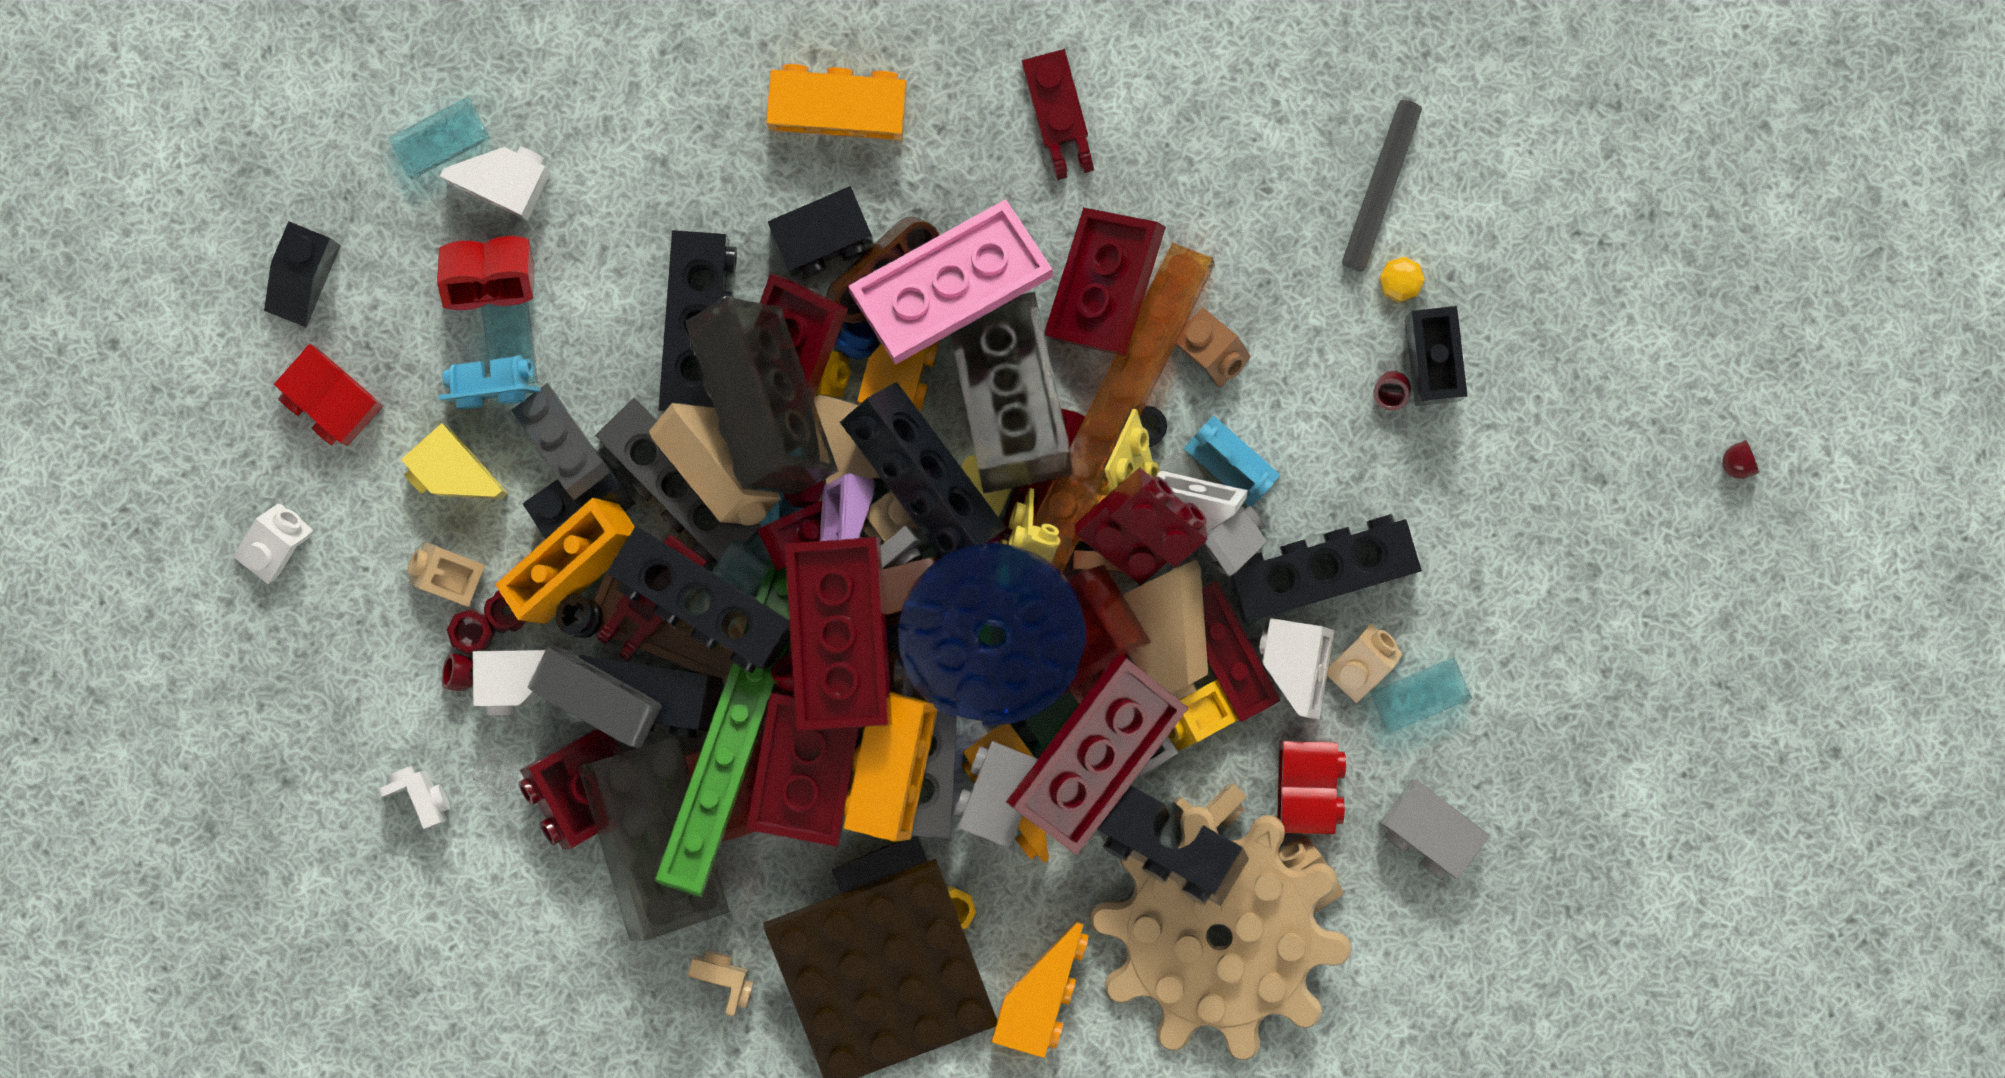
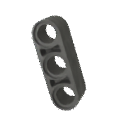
[527,645,662,748]

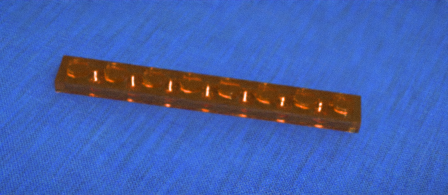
[1033,242,1215,582]

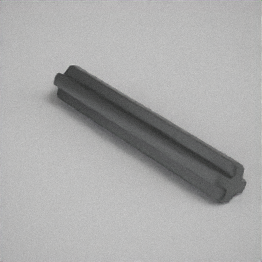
[1342,100,1422,271]

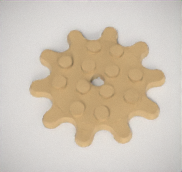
[1090,806,1352,1060]

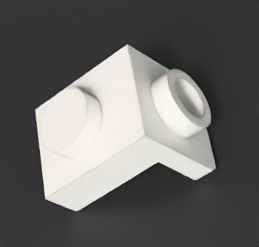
[233,504,313,585]
[378,766,450,829]

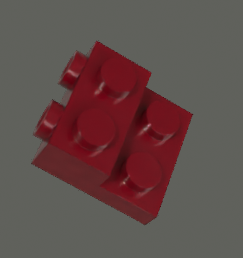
[1074,467,1208,585]
[518,728,649,850]

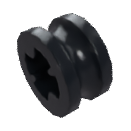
[1137,406,1167,447]
[556,594,603,639]

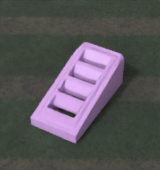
[820,473,875,541]

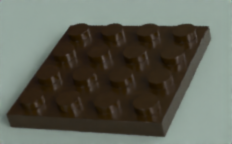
[763,859,998,1078]

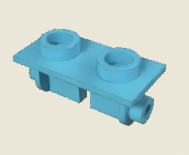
[438,355,541,409]
[1183,415,1280,507]

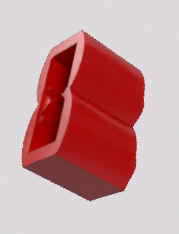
[437,236,534,310]
[274,343,383,446]
[1277,740,1346,834]

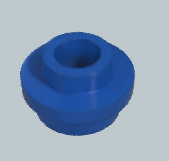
[835,321,879,360]

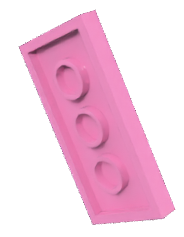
[848,199,1053,365]

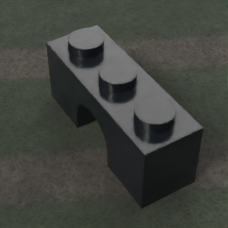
[1097,785,1249,906]

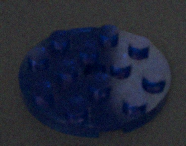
[899,543,1086,725]

